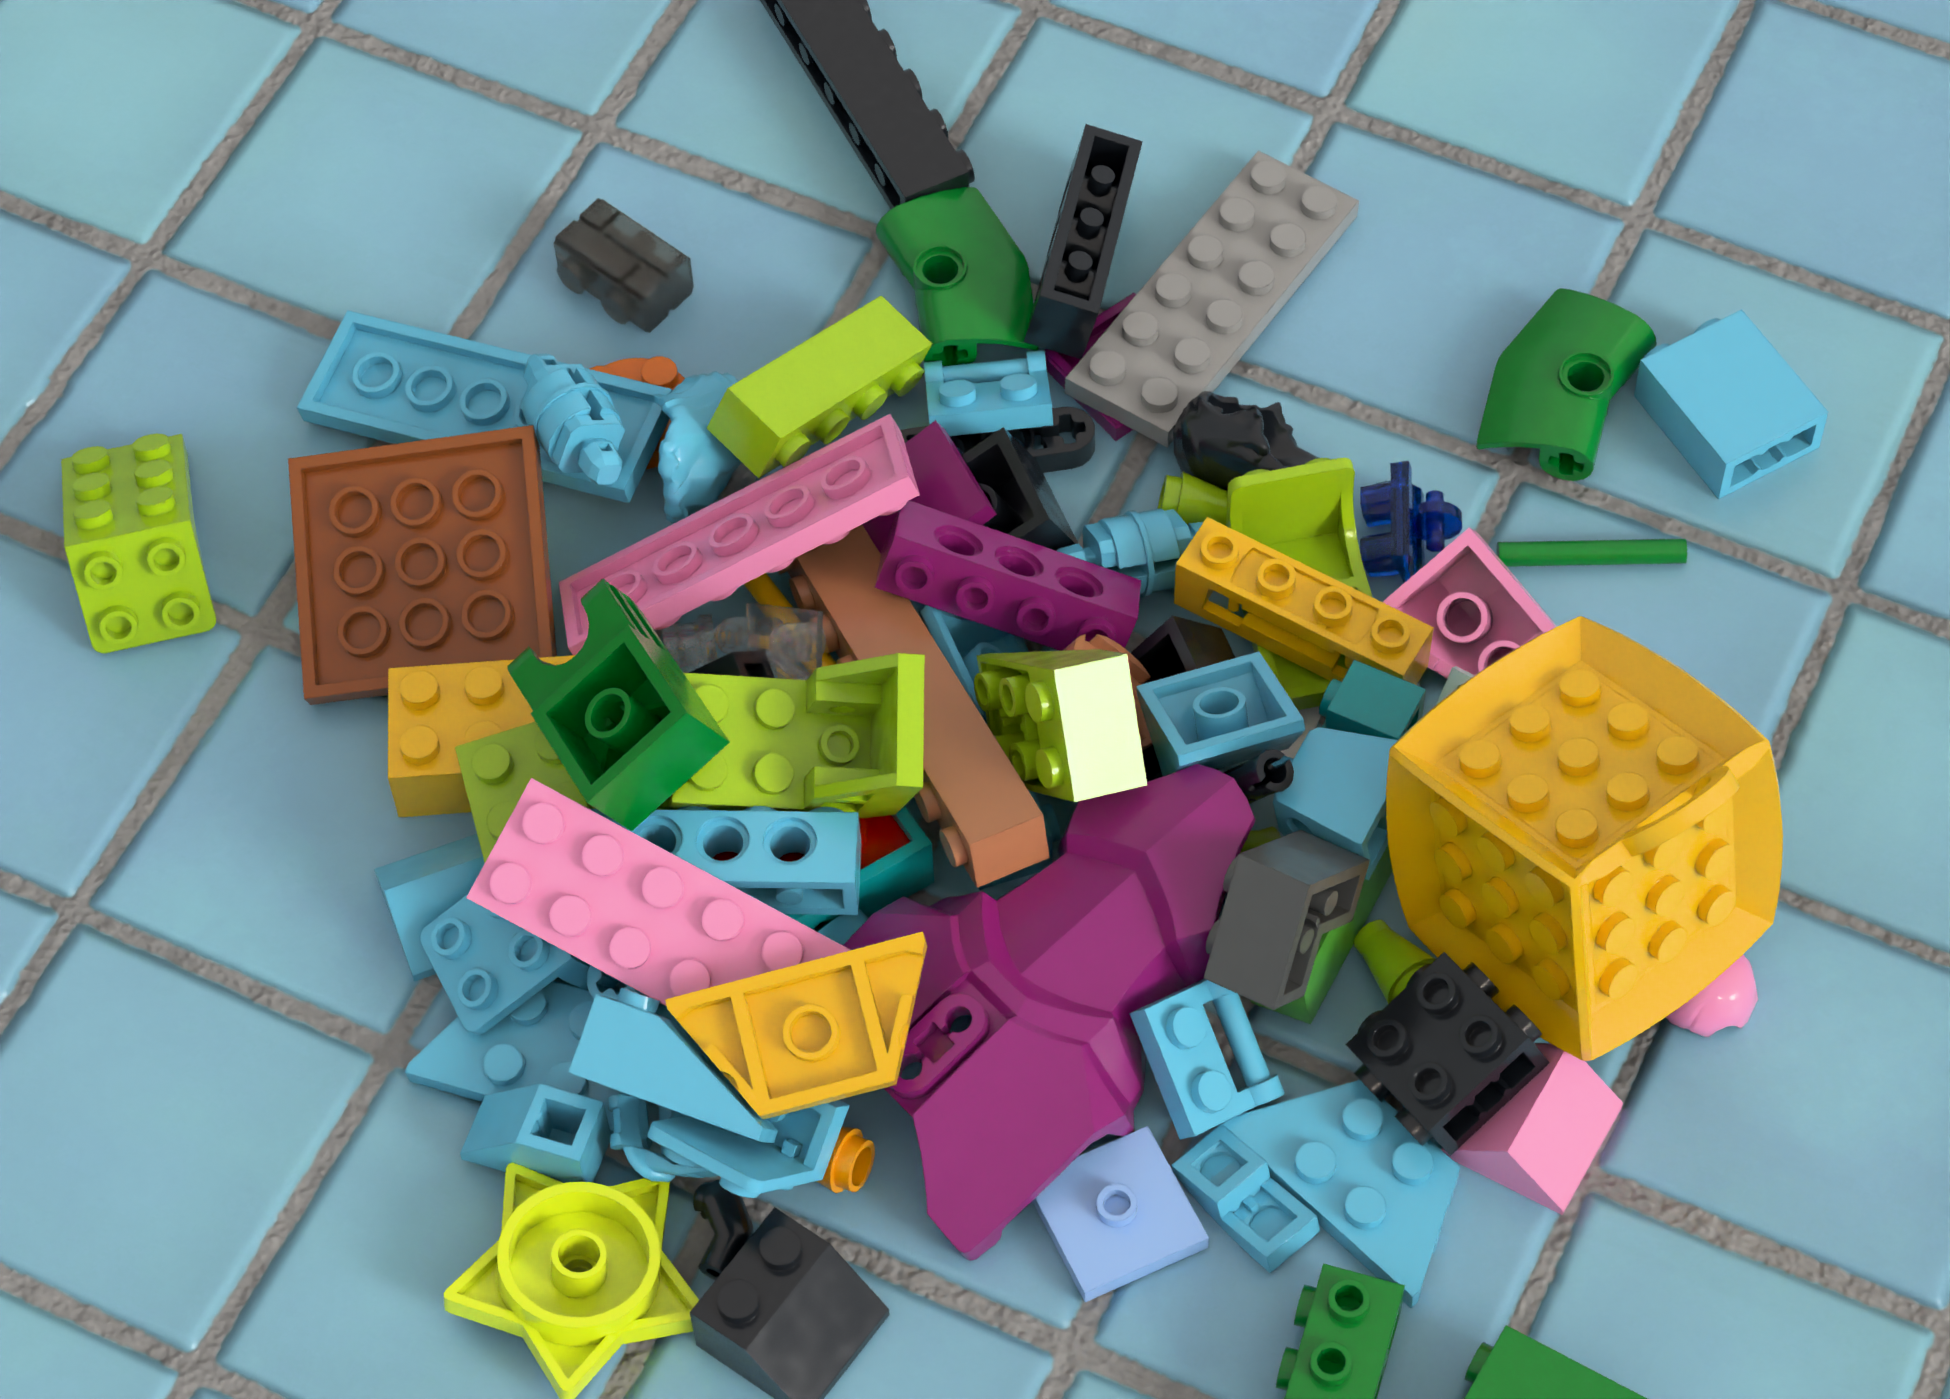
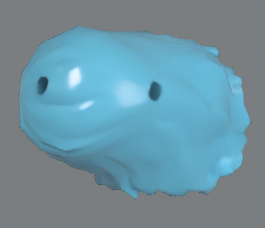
[653,371,742,523]

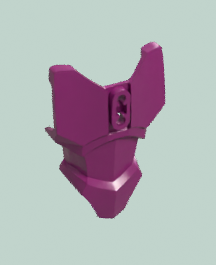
[843,764,1256,1261]

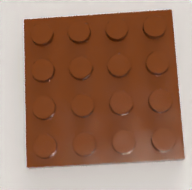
[288,425,557,705]

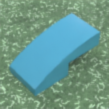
[1171,1124,1320,1273]

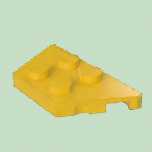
[665,931,927,1120]

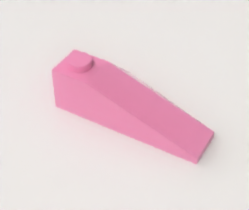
[1383,527,1557,678]

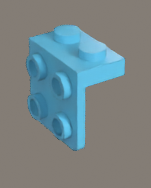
[420,894,590,1035]
[647,1100,850,1198]

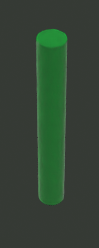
[1496,539,1687,567]

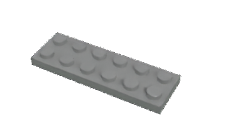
[1065,151,1359,448]

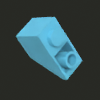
[460,1083,611,1183]

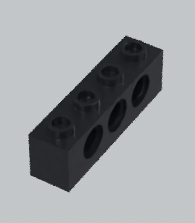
[1024,124,1143,359]

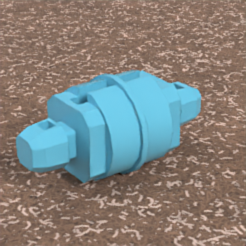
[520,353,625,485]
[1057,508,1203,598]

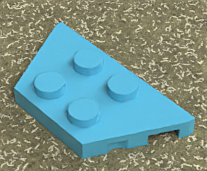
[405,981,653,1150]
[1222,1080,1460,1308]

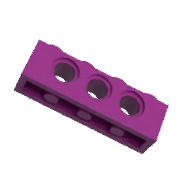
[875,500,1141,651]

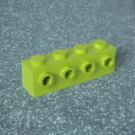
[706,296,933,478]

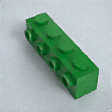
[1276,1263,1405,1399]

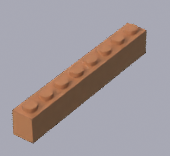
[778,525,1050,888]

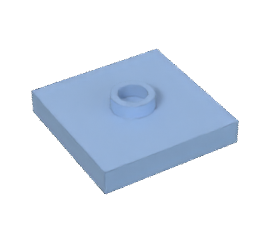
[1032,1126,1209,1303]

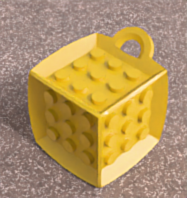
[1386,616,1783,1061]

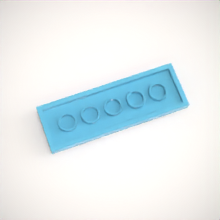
[297,310,672,503]

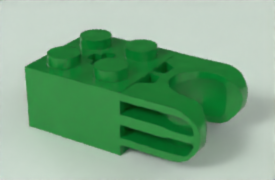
[507,579,730,831]

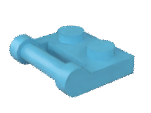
[924,350,1054,436]
[1129,979,1285,1140]

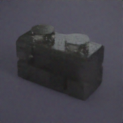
[553,198,694,333]

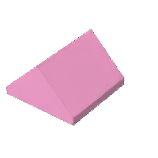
[1441,1043,1623,1215]

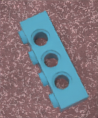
[591,806,862,915]

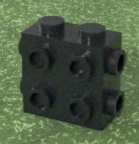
[1345,952,1550,1156]

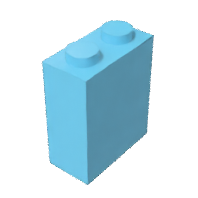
[1634,309,1828,499]

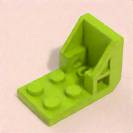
[668,653,925,818]

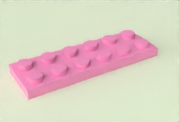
[559,414,920,655]
[466,778,850,1006]

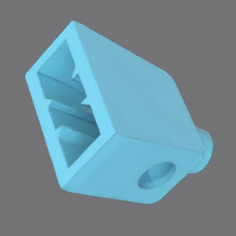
[1260,727,1398,880]

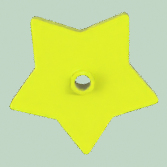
[443,1163,699,1399]

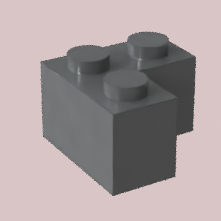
[1204,830,1370,1010]

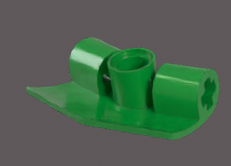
[875,187,1039,366]
[1476,288,1657,481]

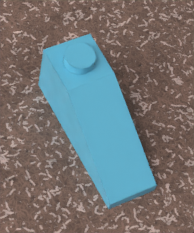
[568,988,778,1144]

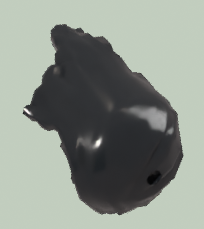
[1173,391,1319,491]

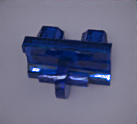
[1360,461,1462,583]

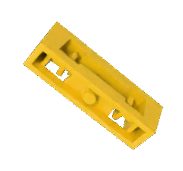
[1174,517,1434,685]

